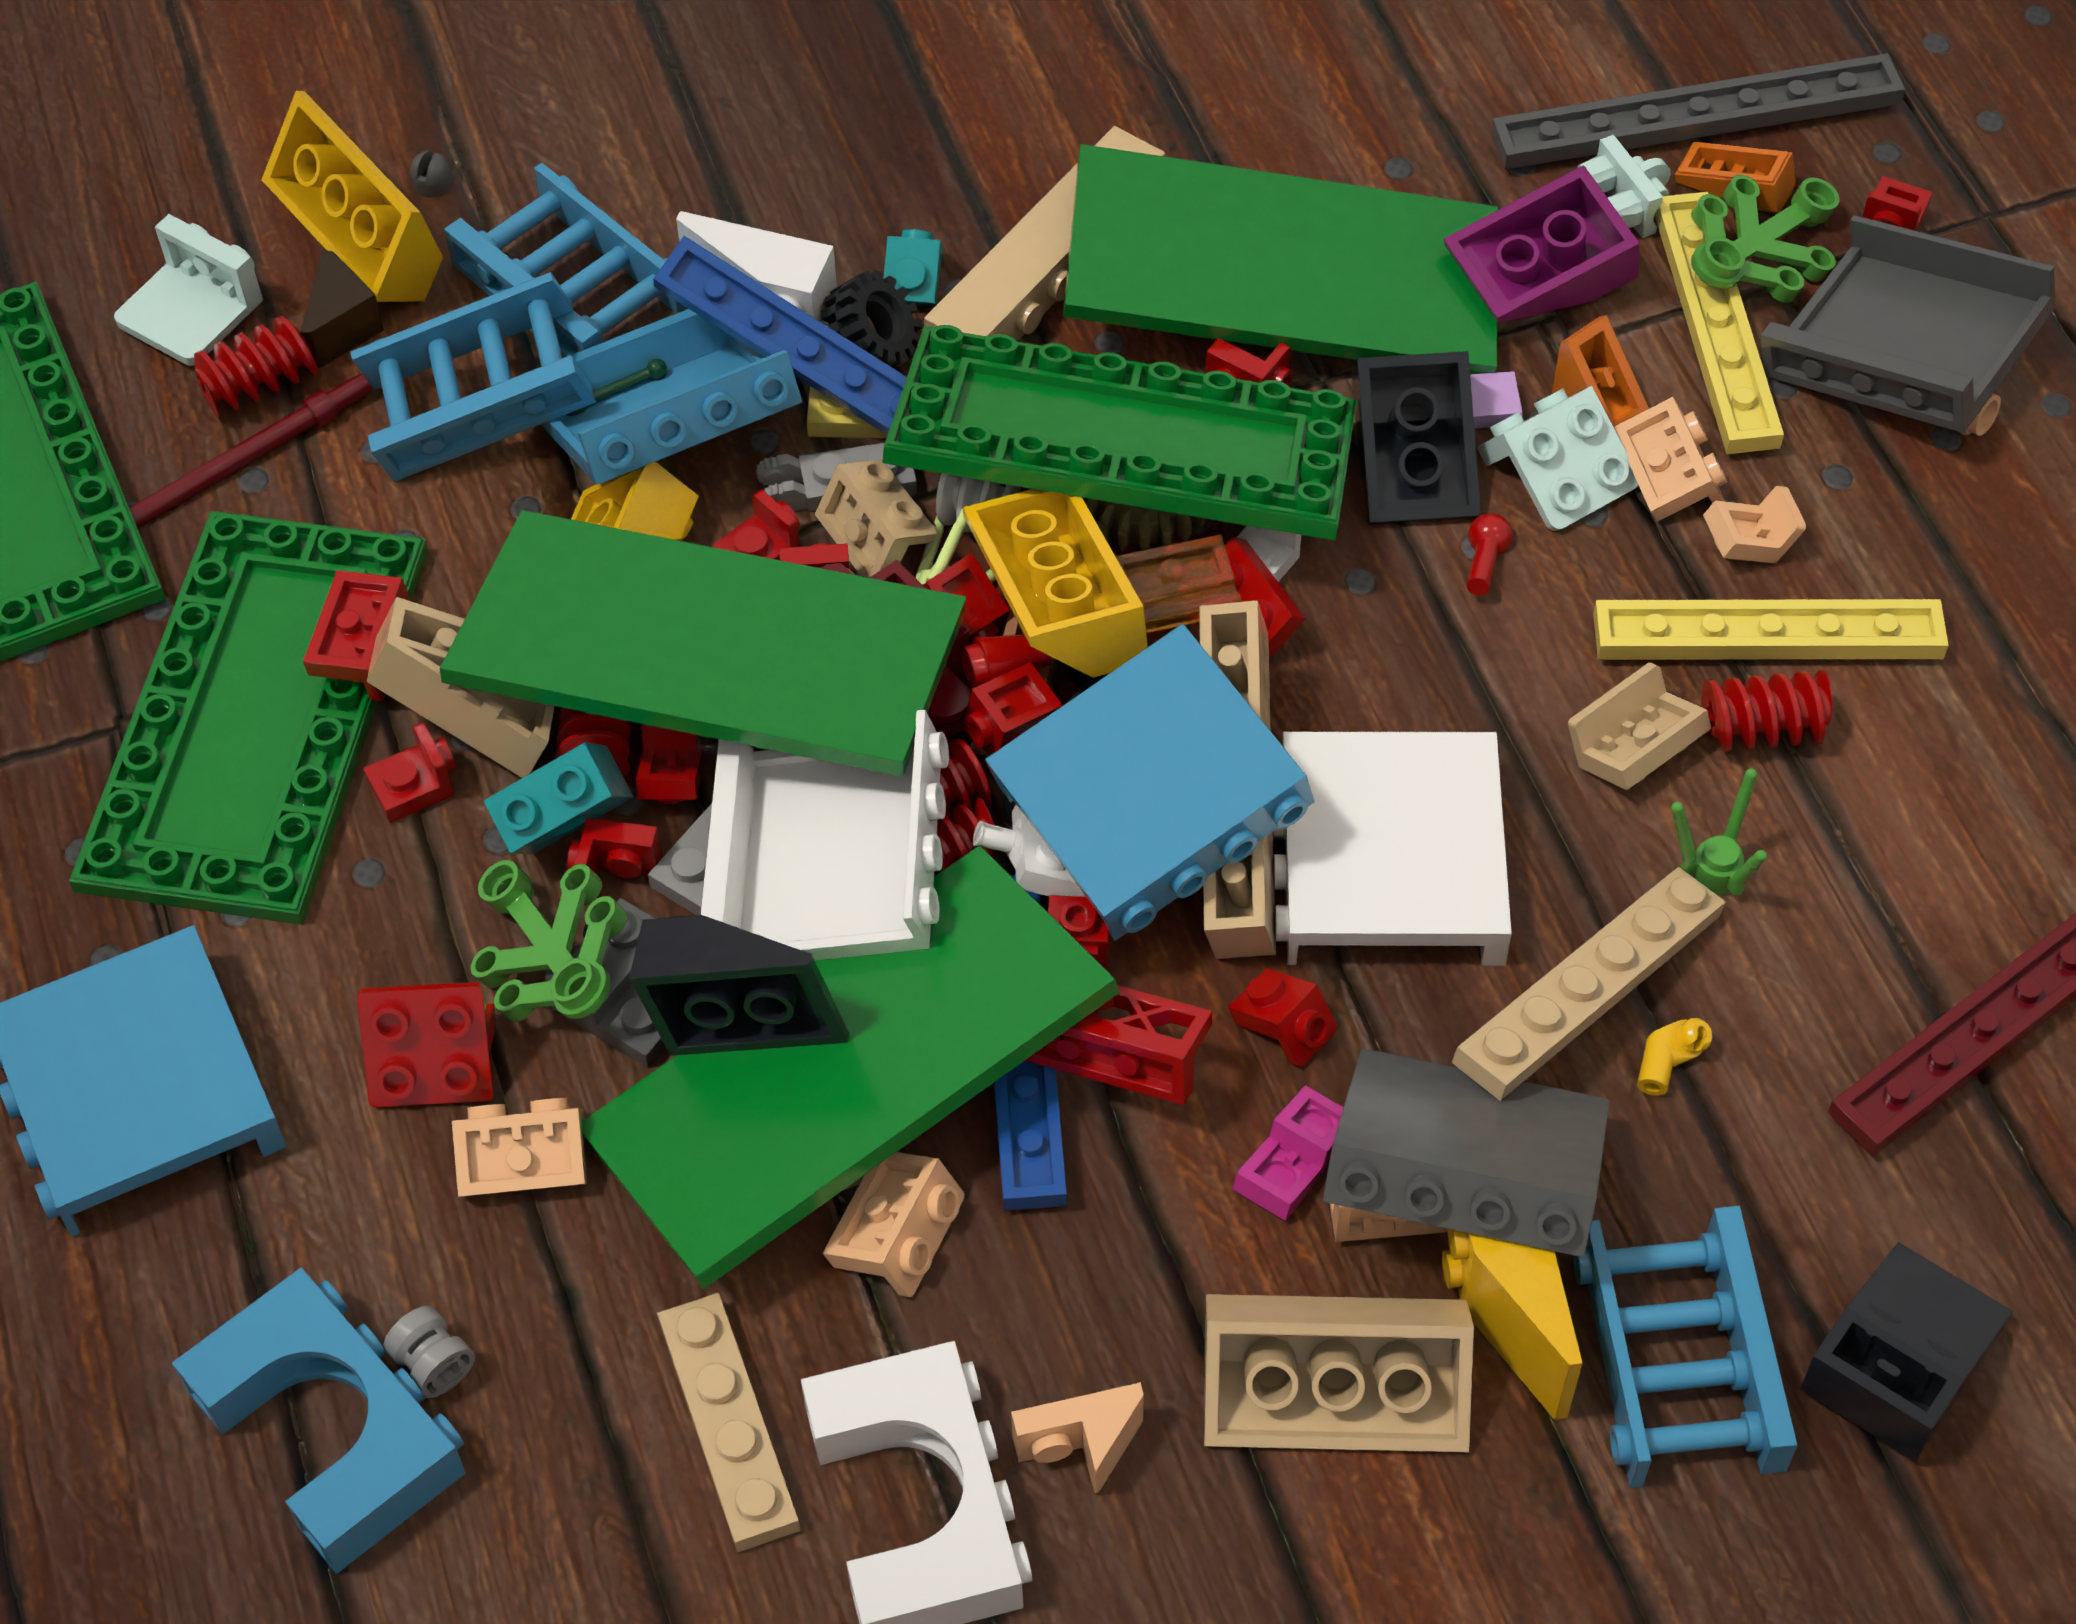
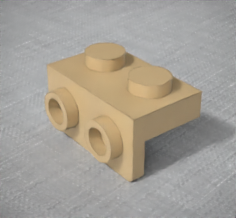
[1568,662,1711,790]

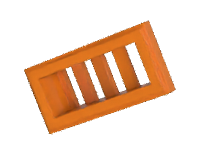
[1675,142,1796,214]

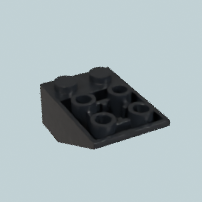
[1800,1242,2013,1462]

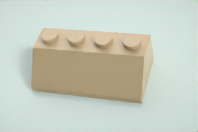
[1204,1294,1474,1452]

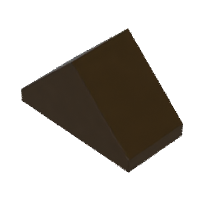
[300,251,384,368]

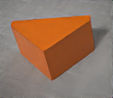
[1552,315,1649,427]

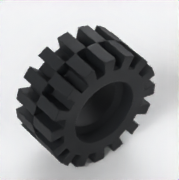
[821,270,922,368]

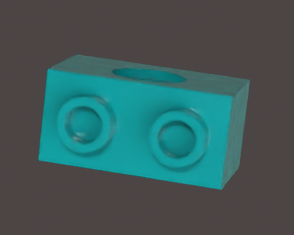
[483,743,634,854]

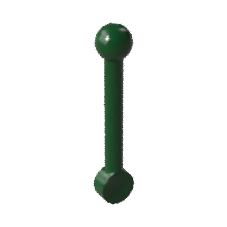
[566,359,668,416]

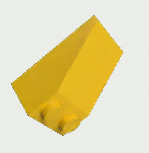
[1442,1228,1582,1420]

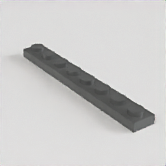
[1491,53,1905,170]

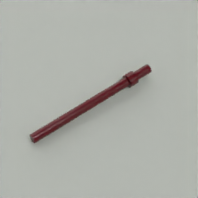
[78,373,372,542]

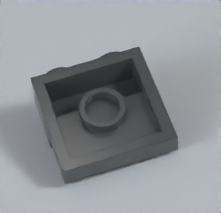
[545,898,666,1068]

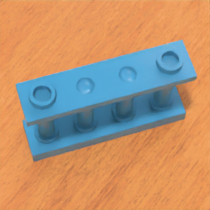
[444,163,686,358]
[350,272,596,482]
[1572,1206,1797,1488]

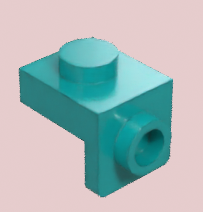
[883,229,945,307]

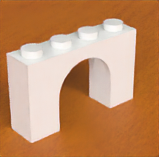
[801,1341,1032,1624]

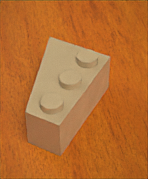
[367,597,554,778]

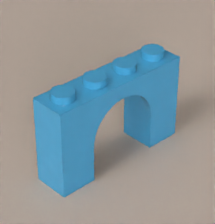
[172,1267,466,1574]

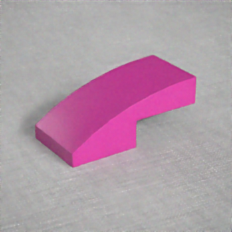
[1232,1085,1344,1221]

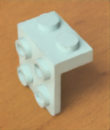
[114,214,263,365]
[1477,386,1638,531]

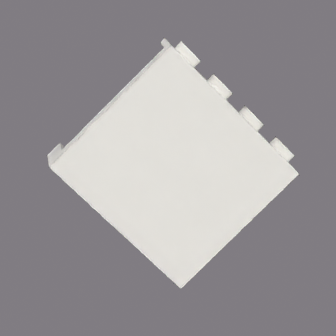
[701,710,949,961]
[1273,732,1511,966]

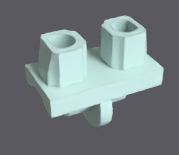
[1578,135,1671,239]

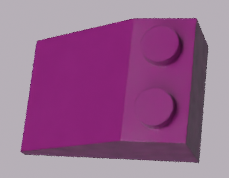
[1443,165,1640,323]

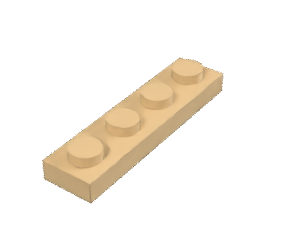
[657,1292,800,1553]

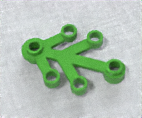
[1691,175,1839,303]
[470,860,627,1022]

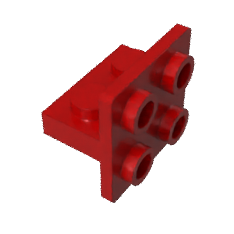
[357,982,496,1107]

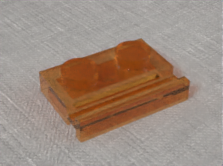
[1115,535,1241,633]

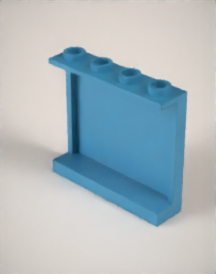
[526,309,802,485]
[985,624,1315,941]
[0,925,287,1237]

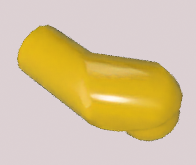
[1637,1018,1713,1096]

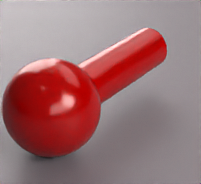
[1467,513,1513,596]

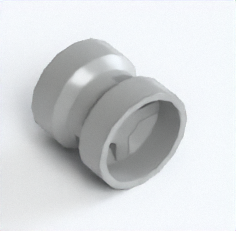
[383,1305,475,1398]

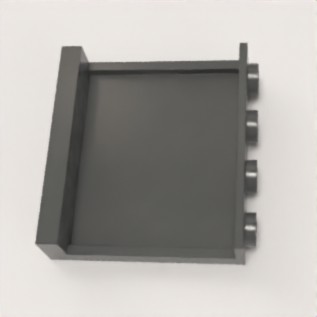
[1760,215,2055,433]
[1322,1048,1610,1257]

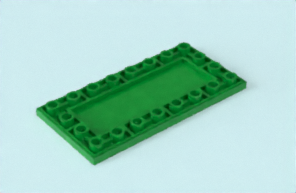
[1063,144,1498,374]
[0,281,166,662]
[882,325,1357,541]
[440,510,966,777]
[69,511,429,925]
[582,845,1120,1290]

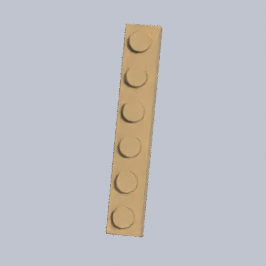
[1452,867,1726,1101]

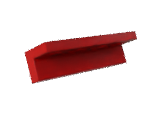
[1025,985,1212,1105]

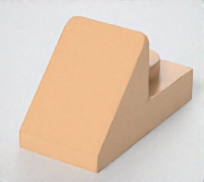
[1011,1382,1144,1493]

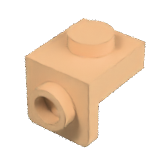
[1703,486,1806,564]

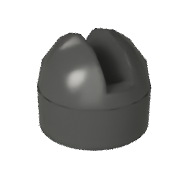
[410,151,453,197]

